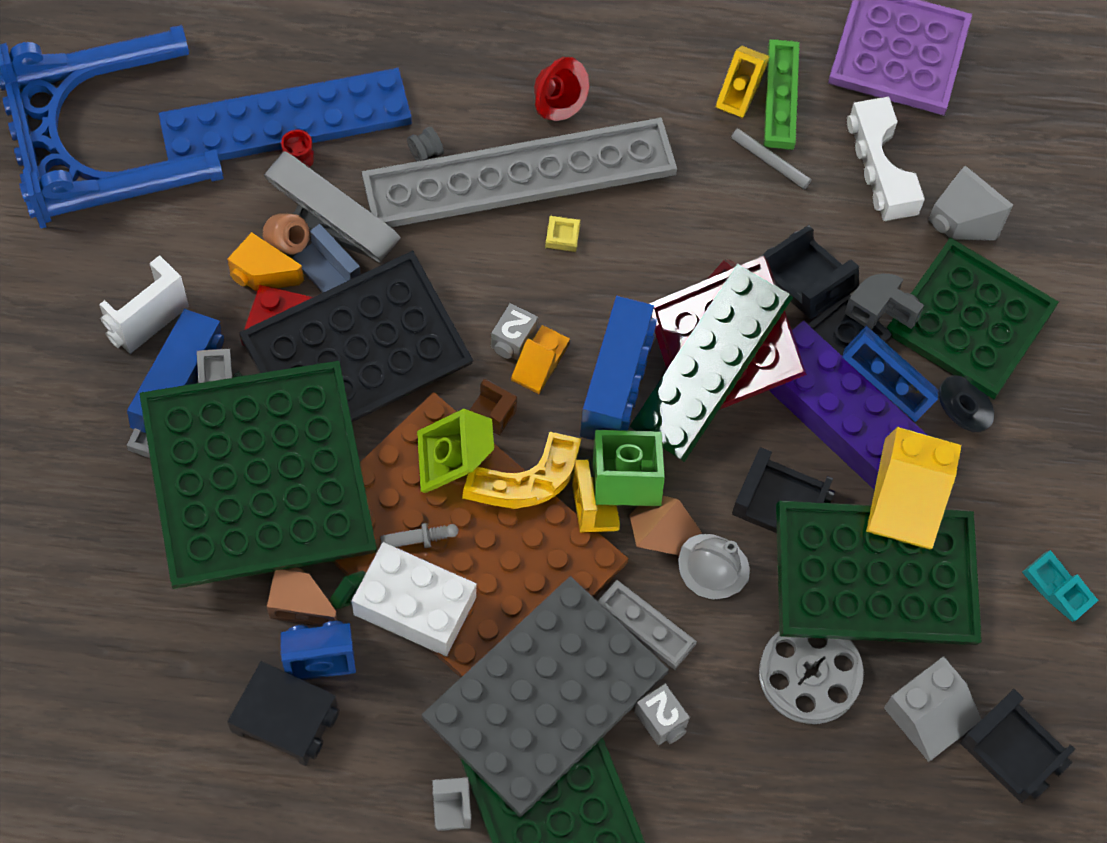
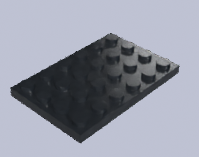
[239,250,473,422]

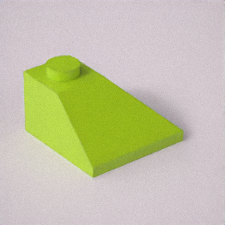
[417,409,494,493]

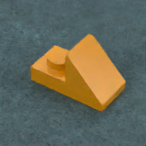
[511,325,570,394]

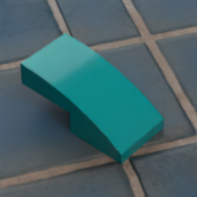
[1022,550,1099,622]

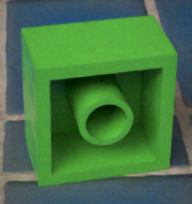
[593,430,665,506]

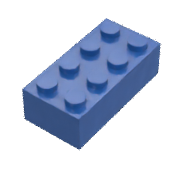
[580,296,658,440]

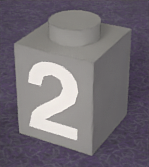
[491,303,538,361]
[634,684,690,746]

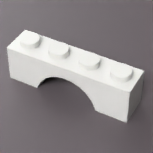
[847,97,925,222]

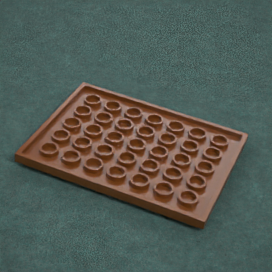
[331,392,629,678]

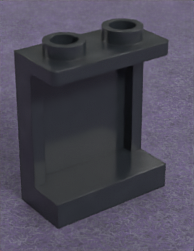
[761,225,859,319]
[732,447,835,534]
[227,661,340,766]
[960,689,1075,804]

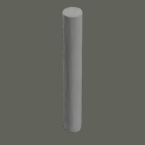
[731,128,811,189]

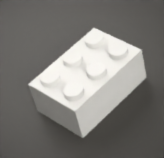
[352,542,476,657]

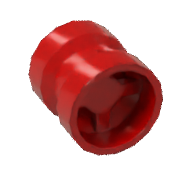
[281,129,314,168]

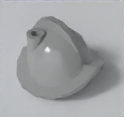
[678,534,750,600]

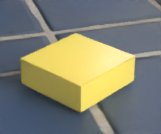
[545,216,581,252]

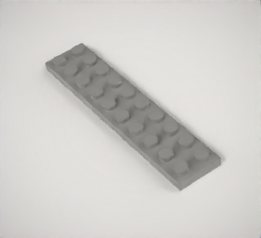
[362,117,677,227]

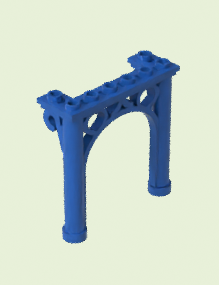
[0,25,224,229]

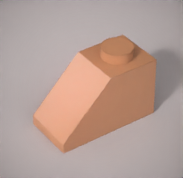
[267,567,338,626]

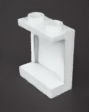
[99,256,189,354]

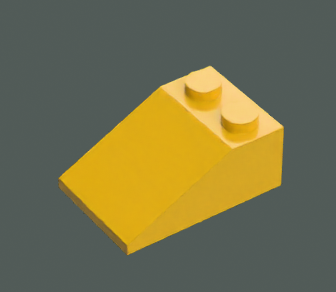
[866,427,962,550]

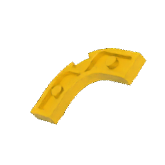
[462,432,581,509]

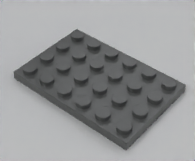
[421,576,669,817]

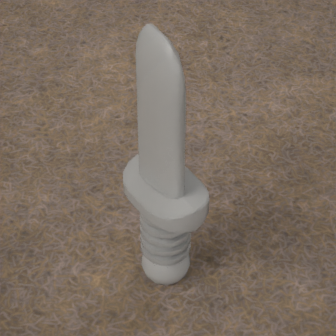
[380,523,459,548]

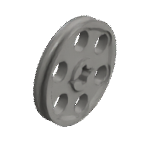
[759,631,864,724]

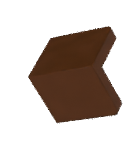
[469,379,517,436]

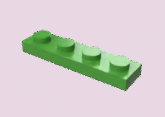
[764,39,799,150]

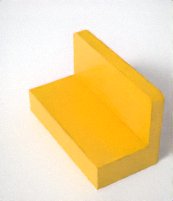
[572,460,620,532]

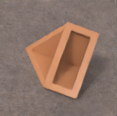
[629,496,702,557]

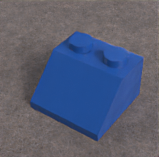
[281,621,356,680]

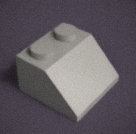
[884,656,982,762]

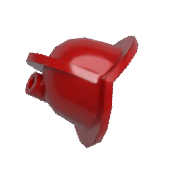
[534,57,590,121]

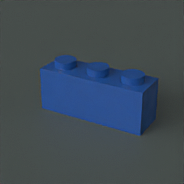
[842,326,939,422]

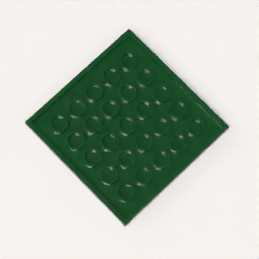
[139,361,377,589]

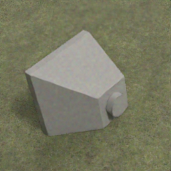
[928,166,1013,240]

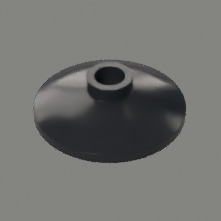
[938,376,994,432]

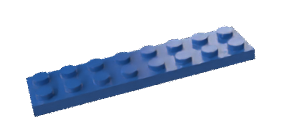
[159,68,412,161]

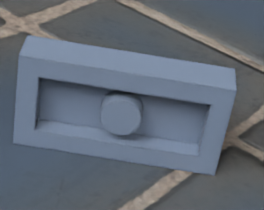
[293,224,361,293]

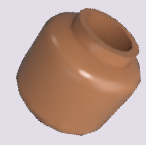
[262,213,310,255]

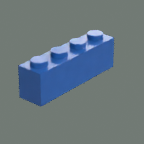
[127,309,224,433]

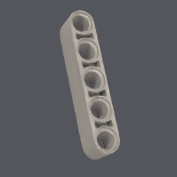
[264,151,401,263]

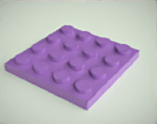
[828,0,972,115]

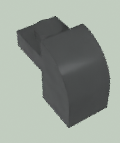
[844,274,924,330]

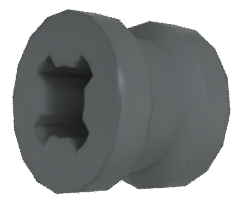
[407,126,444,161]

